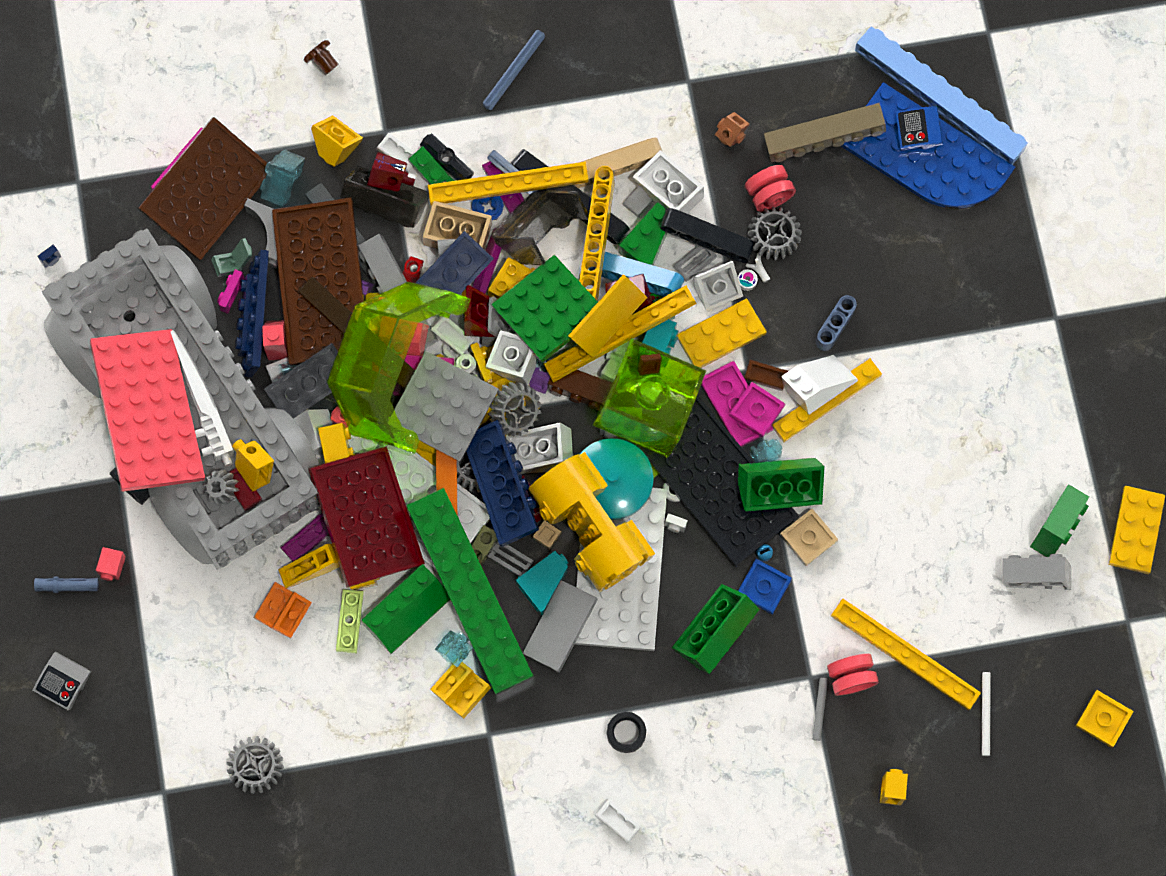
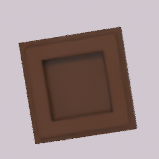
[637,353,662,375]

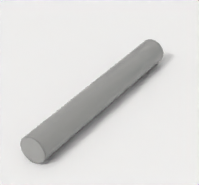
[812,678,828,741]

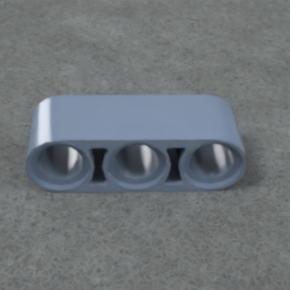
[816,295,857,351]

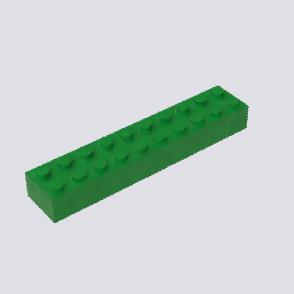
[406,488,533,695]

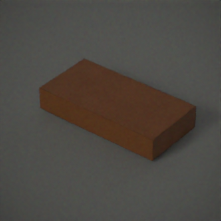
[744,360,788,391]

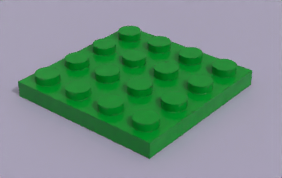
[491,254,598,363]

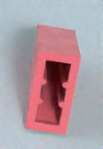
[262,320,288,360]

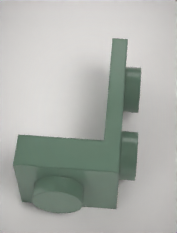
[211,238,252,277]

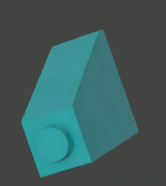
[516,551,568,616]

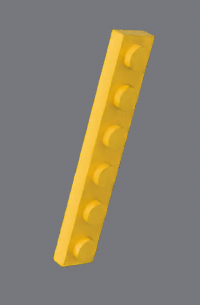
[772,358,882,443]

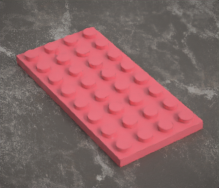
[90,329,205,492]

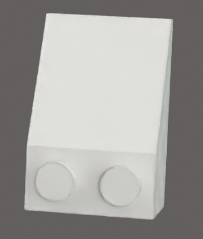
[633,150,704,213]
[781,355,858,415]
[506,423,573,474]

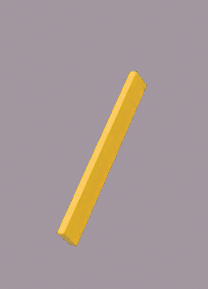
[428,161,589,206]
[544,285,697,382]
[831,599,981,711]

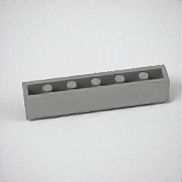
[358,234,438,348]

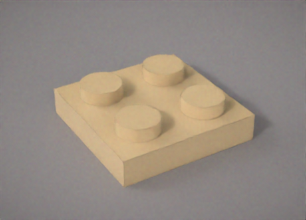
[780,509,838,566]

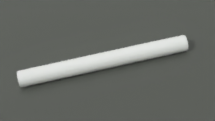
[982,672,991,756]

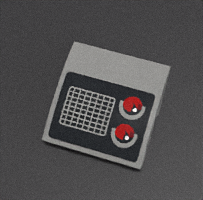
[32,652,92,710]

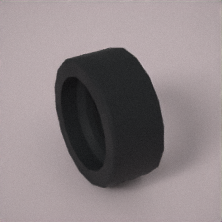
[607,711,647,753]

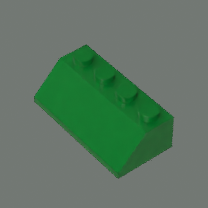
[738,458,825,511]
[362,564,450,654]
[672,584,760,674]

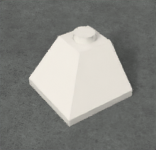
[486,330,536,385]

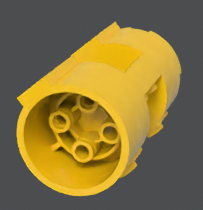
[528,452,655,593]

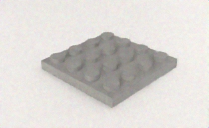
[387,351,499,462]

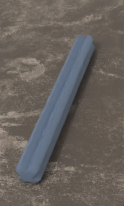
[483,30,545,110]

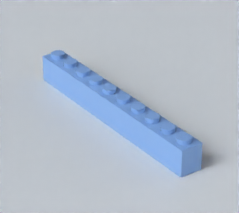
[855,26,1028,165]

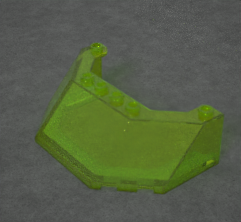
[327,282,471,456]

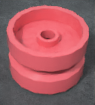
[745,165,796,212]
[827,653,879,696]

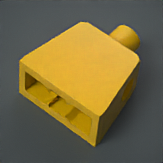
[232,439,274,491]

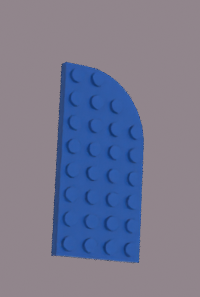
[841,82,1015,209]

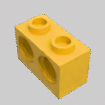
[880,769,908,805]

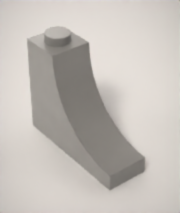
[244,198,278,269]

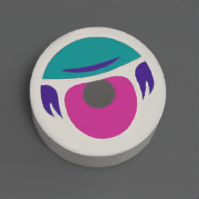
[738,269,758,291]

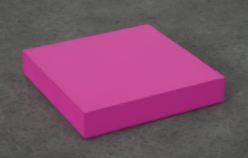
[729,382,786,438]

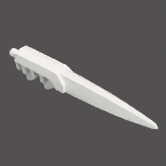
[170,330,234,467]

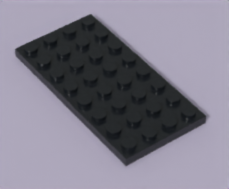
[632,392,799,567]

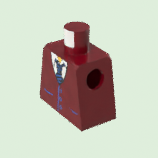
[368,152,417,191]

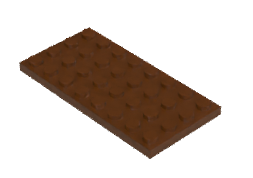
[272,198,367,366]

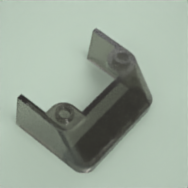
[492,190,589,266]

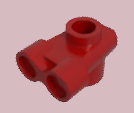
[402,256,424,288]

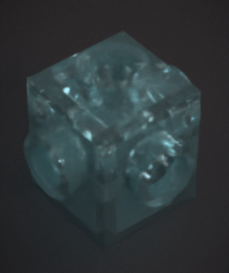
[435,630,473,667]

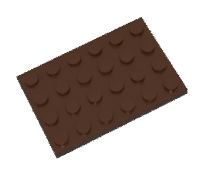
[137,117,274,260]

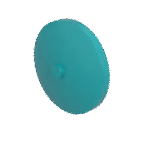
[580,439,653,520]

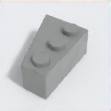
[1003,554,1071,590]

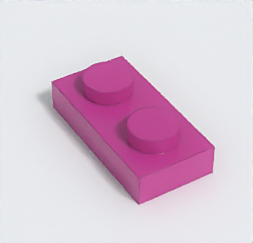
[218,269,244,314]

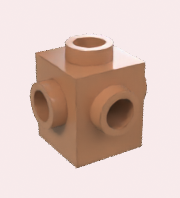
[715,112,749,147]

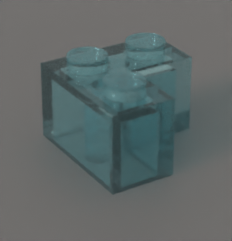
[260,150,306,207]

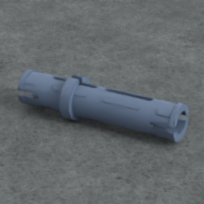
[34,576,99,593]

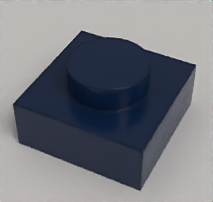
[37,244,61,268]

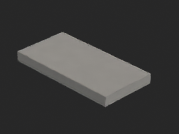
[523,580,598,673]

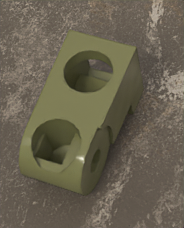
[472,525,498,566]

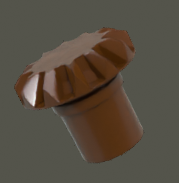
[304,40,339,75]

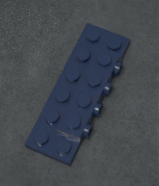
[235,250,269,377]
[466,420,539,547]

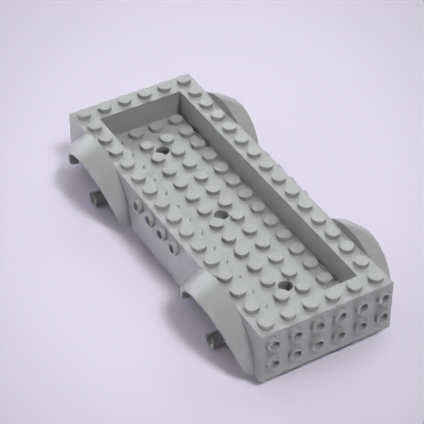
[42,229,320,570]

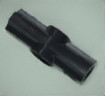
[420,133,474,181]

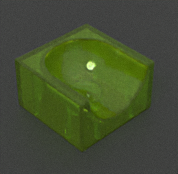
[593,338,706,458]

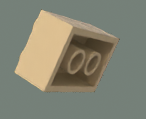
[423,201,492,250]

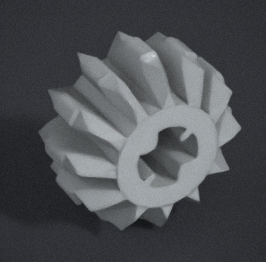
[203,470,239,505]

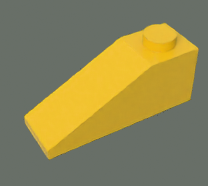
[278,544,340,588]

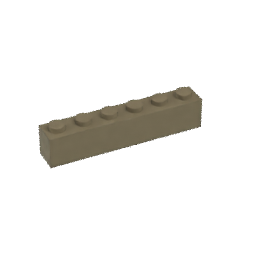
[764,103,886,162]

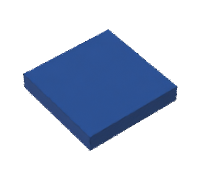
[738,559,792,615]

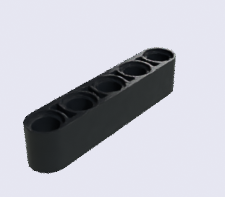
[660,208,755,263]

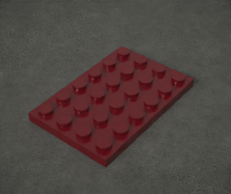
[308,446,425,588]

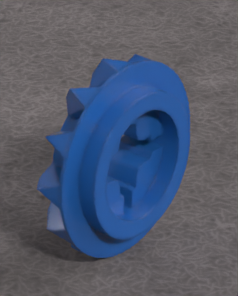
[472,196,504,220]

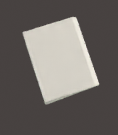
[694,261,743,311]
[294,409,333,455]

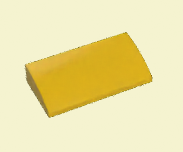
[568,274,647,358]

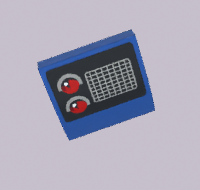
[896,107,943,151]

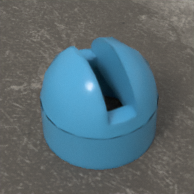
[756,544,773,561]

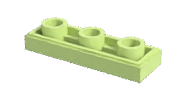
[336,589,364,653]

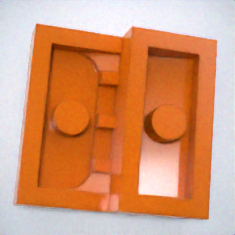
[253,582,312,638]

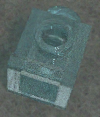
[749,439,783,463]

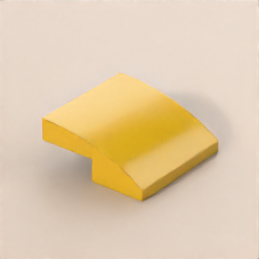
[430,659,491,719]

